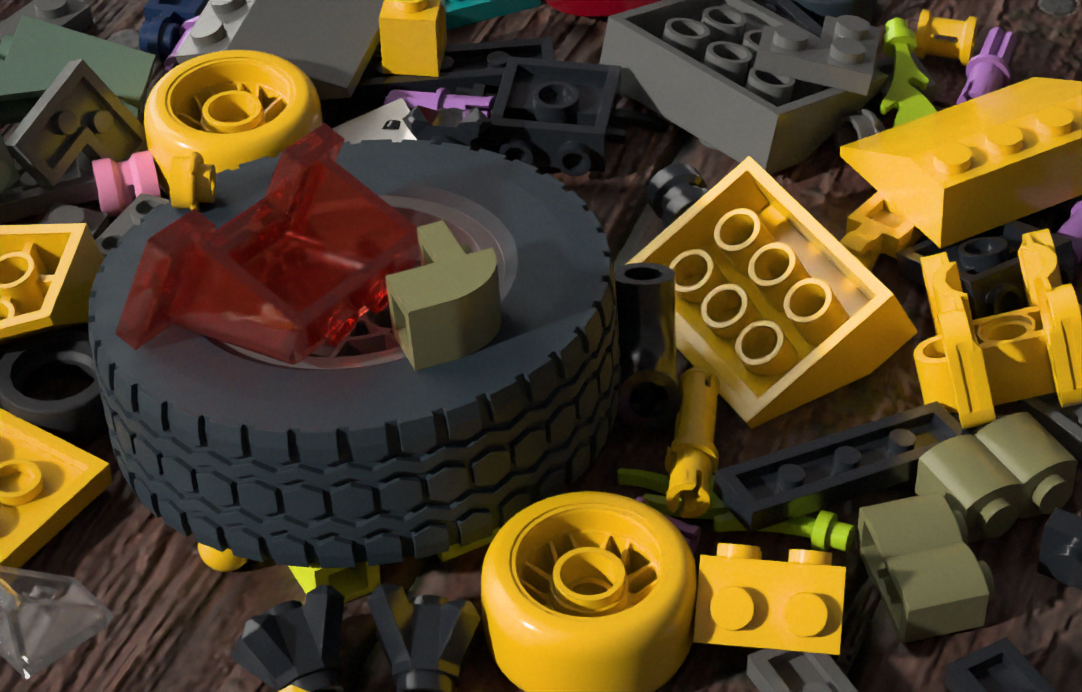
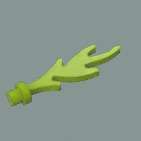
[879,18,937,128]
[617,468,855,552]

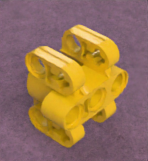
[913,228,1082,430]

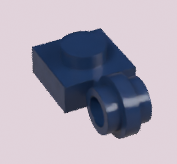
[139,0,209,61]

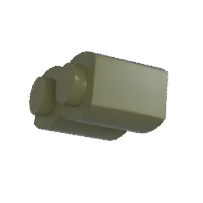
[915,412,1078,543]
[856,492,995,643]

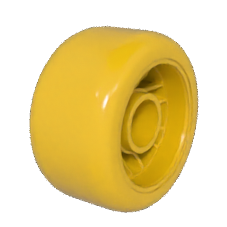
[144,50,324,198]
[481,491,697,692]

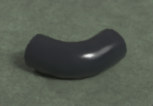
[614,263,682,430]

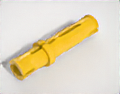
[665,367,720,518]

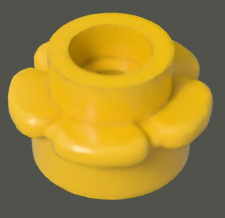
[170,152,216,214]

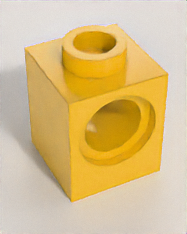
[379,0,447,77]

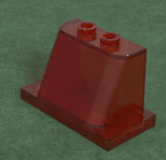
[115,123,420,365]

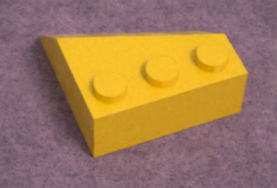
[0,223,104,345]

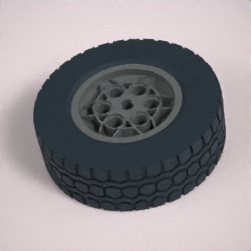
[88,139,621,568]

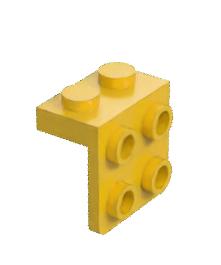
[693,543,846,655]

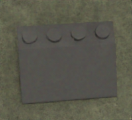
[175,0,384,100]
[599,0,888,175]

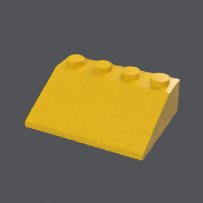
[840,77,1082,249]
[625,156,918,429]

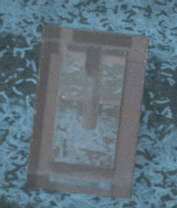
[0,566,114,679]

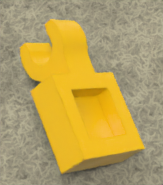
[840,191,925,272]

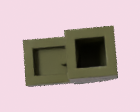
[386,220,502,371]

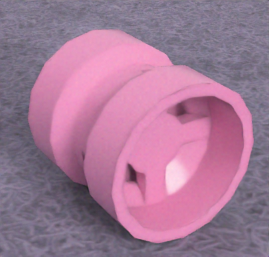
[92,150,161,218]

